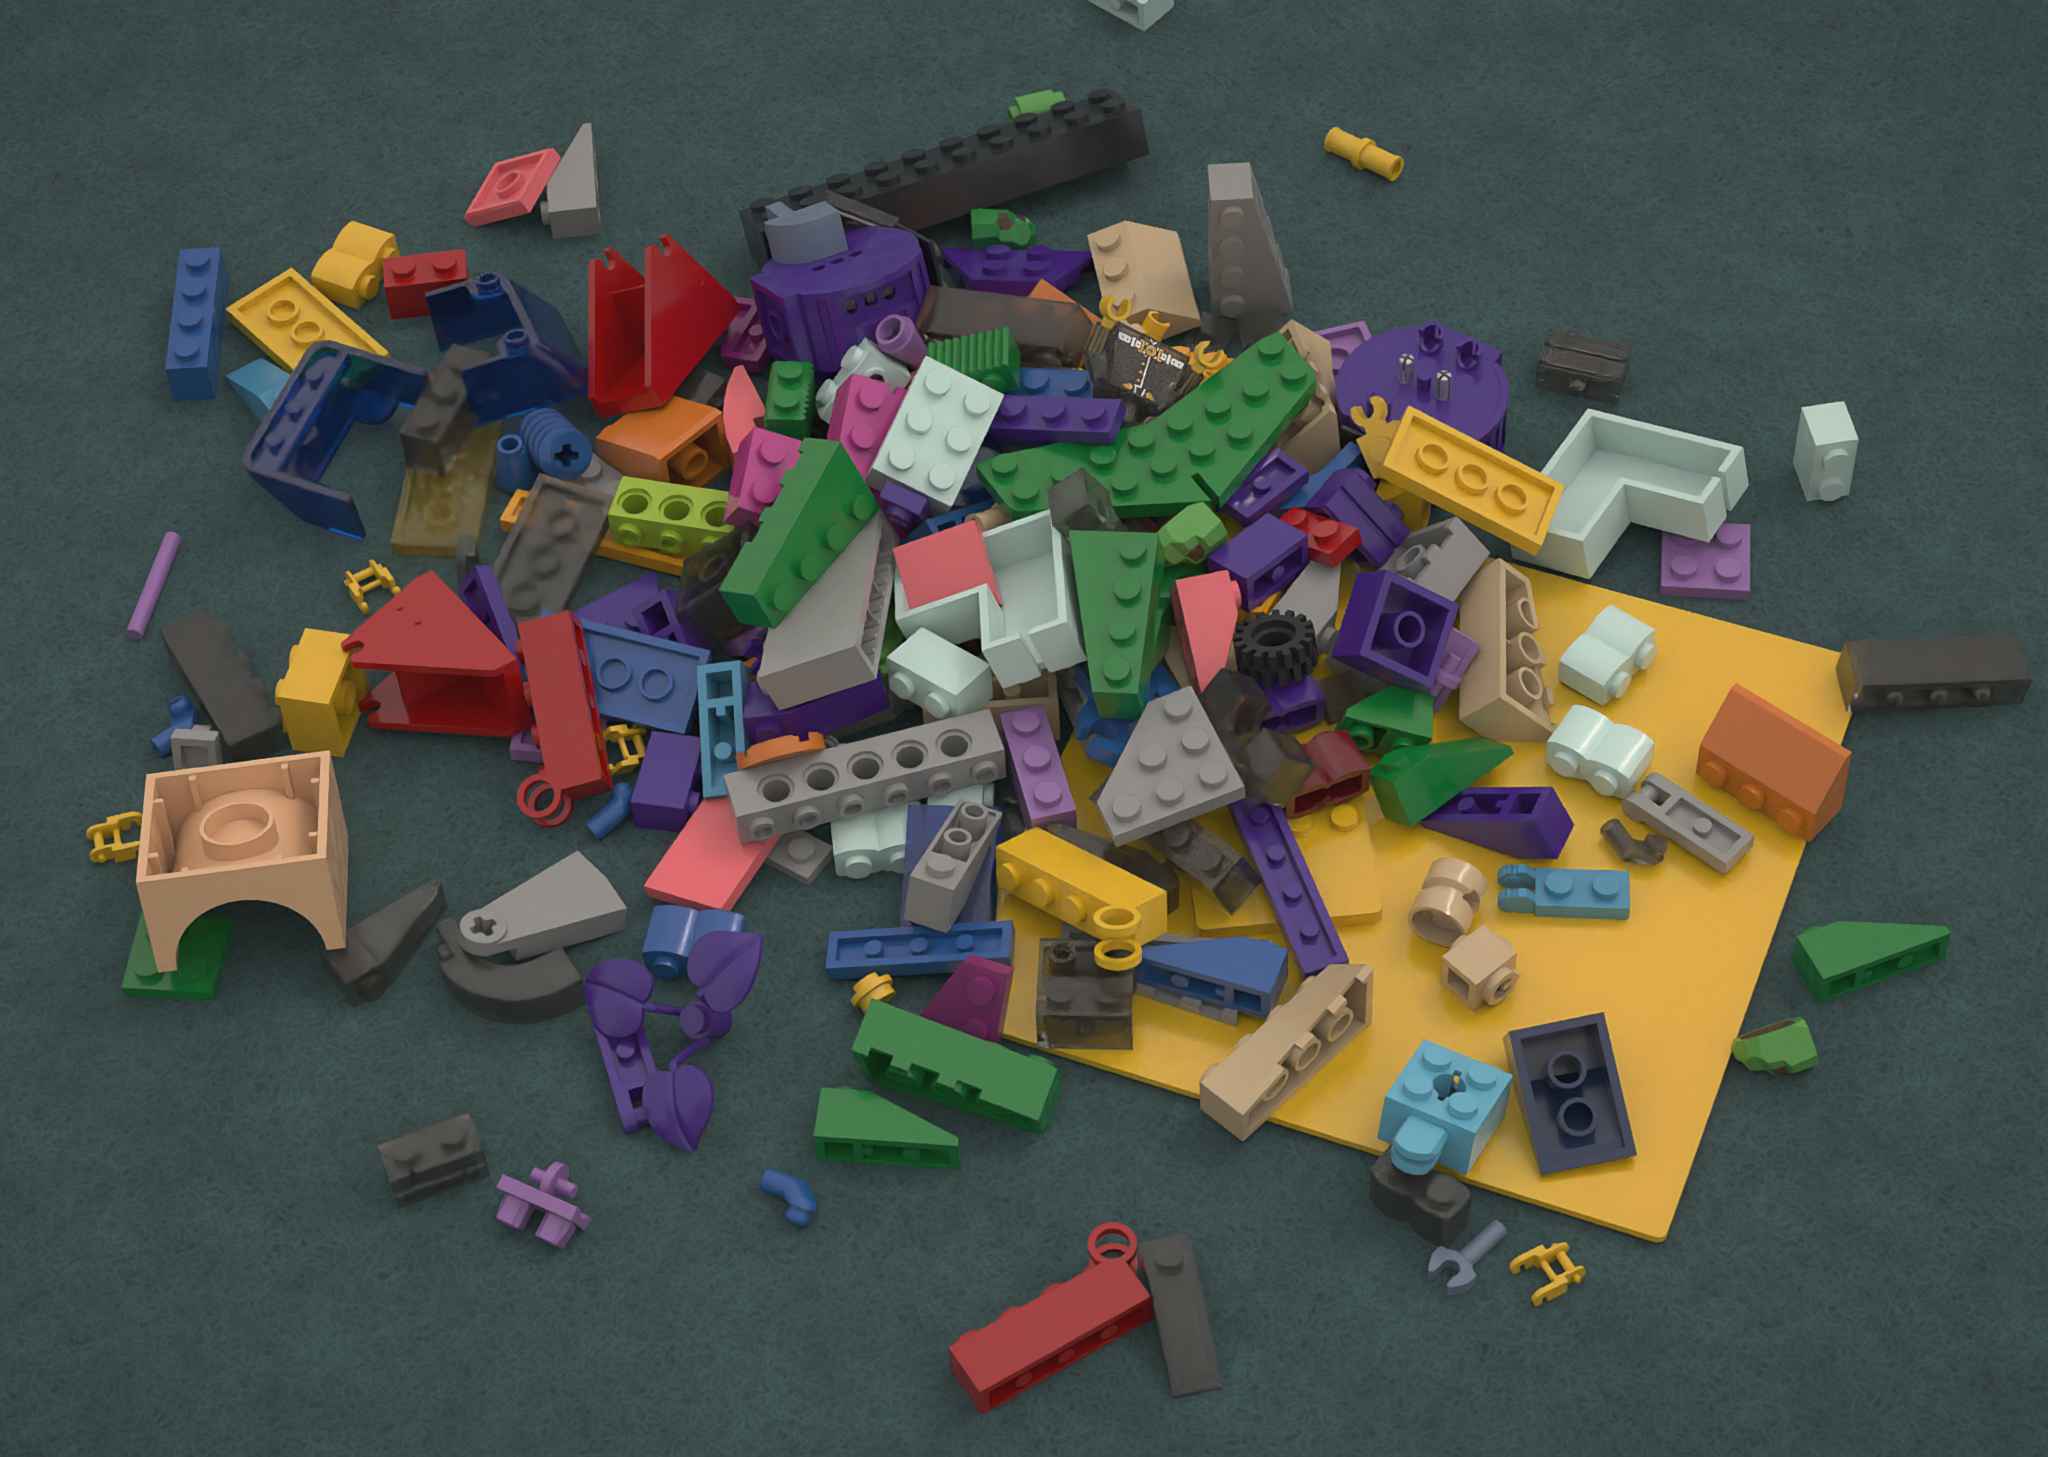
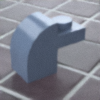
[764,201,848,264]

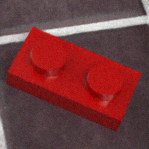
[1280,506,1362,568]

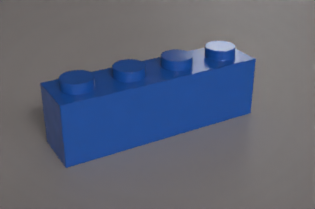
[165,247,229,401]

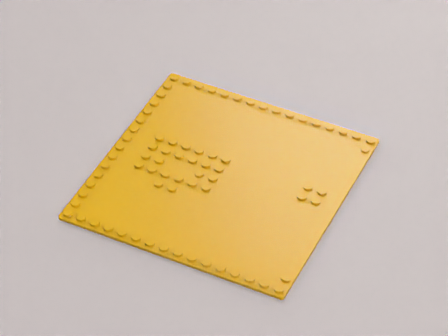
[979,555,1868,1243]

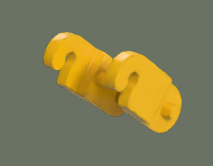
[343,559,401,616]
[603,724,647,776]
[86,811,142,863]
[1509,1242,1586,1306]

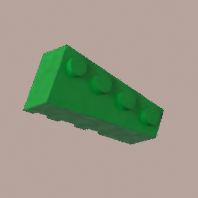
[719,437,881,628]
[1069,530,1165,720]
[851,998,1063,1135]

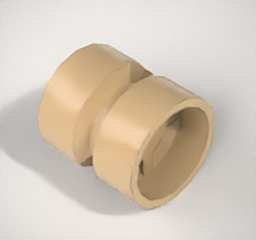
[1407,857,1487,947]

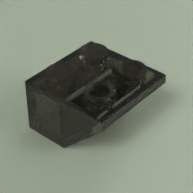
[1036,938,1135,1050]

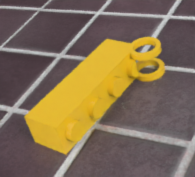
[996,826,1168,971]

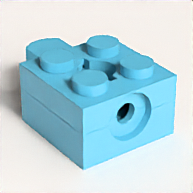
[1377,1039,1513,1175]

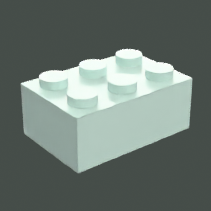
[864,356,1004,518]

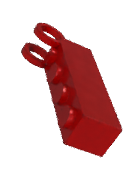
[515,610,614,827]
[949,1222,1152,1415]

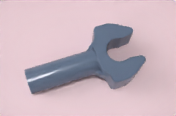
[1427,1220,1507,1295]

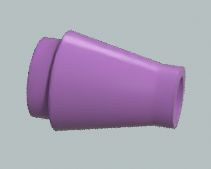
[875,314,927,370]

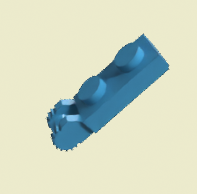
[1498,864,1630,920]

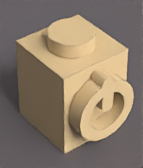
[1441,925,1521,1012]

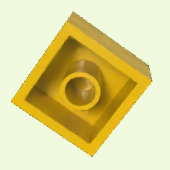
[275,628,370,757]

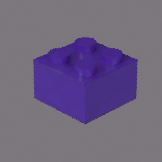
[1331,569,1459,690]

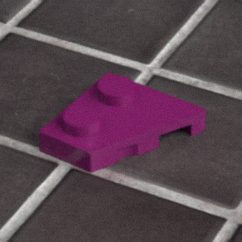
[721,296,772,373]
[919,954,1014,1045]

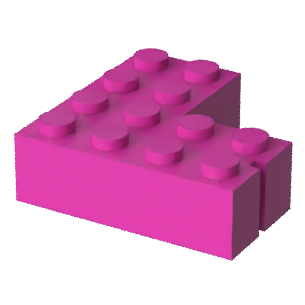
[723,373,907,542]

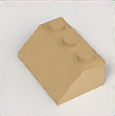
[1087,221,1202,340]

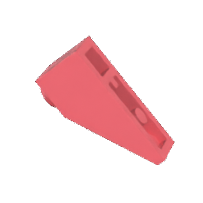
[1168,570,1241,716]

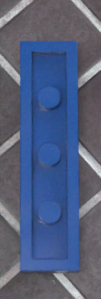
[825,920,1016,980]

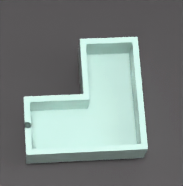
[1510,409,1749,579]
[894,506,1087,689]

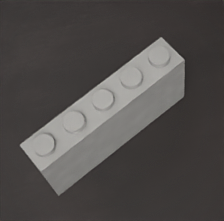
[757,508,900,711]

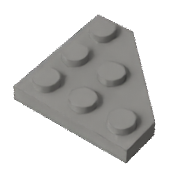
[1097,686,1246,847]

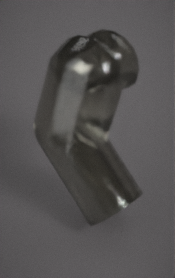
[1600,818,1668,866]

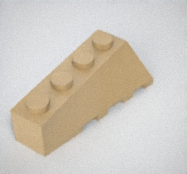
[1272,319,1341,476]
[1459,558,1558,743]
[1199,964,1374,1142]

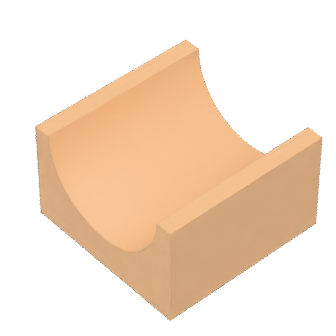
[136,750,348,973]

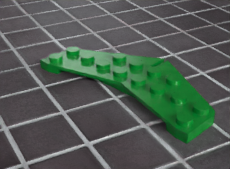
[975,331,1316,521]

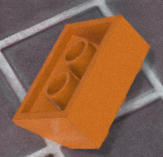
[1696,683,1852,843]

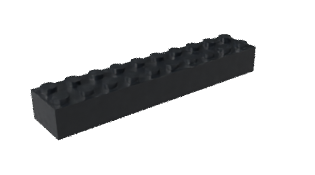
[739,89,1150,268]

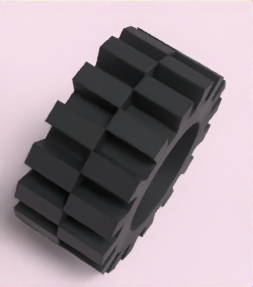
[1233,609,1318,687]

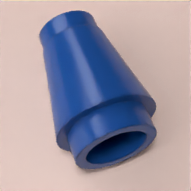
[495,434,538,494]

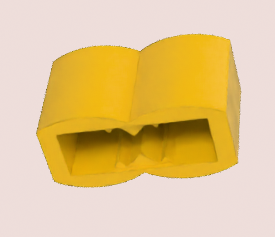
[311,221,400,309]

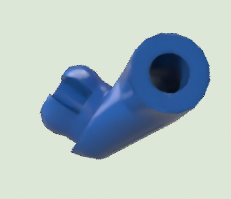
[150,696,199,758]
[585,783,634,840]
[760,1168,817,1226]

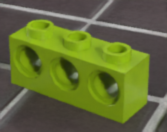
[608,476,748,561]

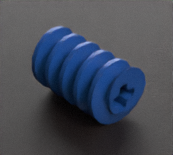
[517,407,593,481]

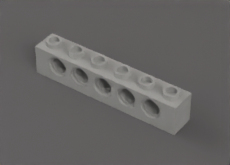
[724,708,1006,844]

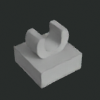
[171,725,223,770]

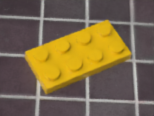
[226,267,392,406]
[1377,405,1565,556]

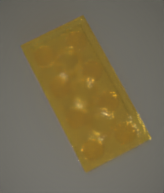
[390,415,504,557]

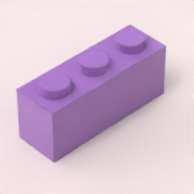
[999,705,1078,844]

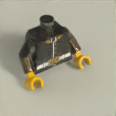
[1084,295,1224,429]

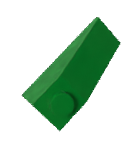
[1370,737,1514,827]
[1792,921,1951,1004]
[813,1086,961,1170]

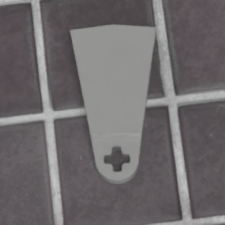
[459,850,627,960]

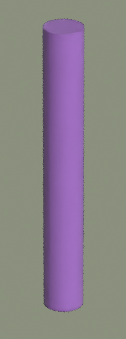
[125,532,181,639]

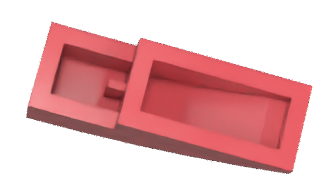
[723,365,765,473]

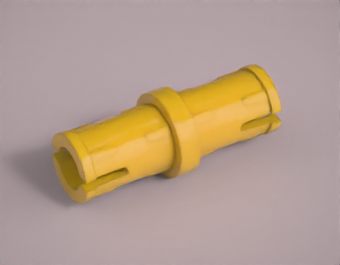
[1324,127,1404,181]

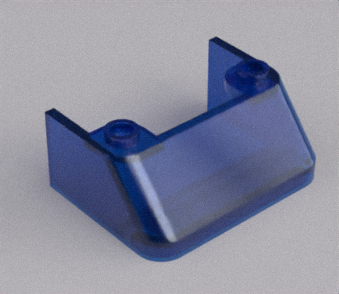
[424,271,588,428]
[243,340,440,541]

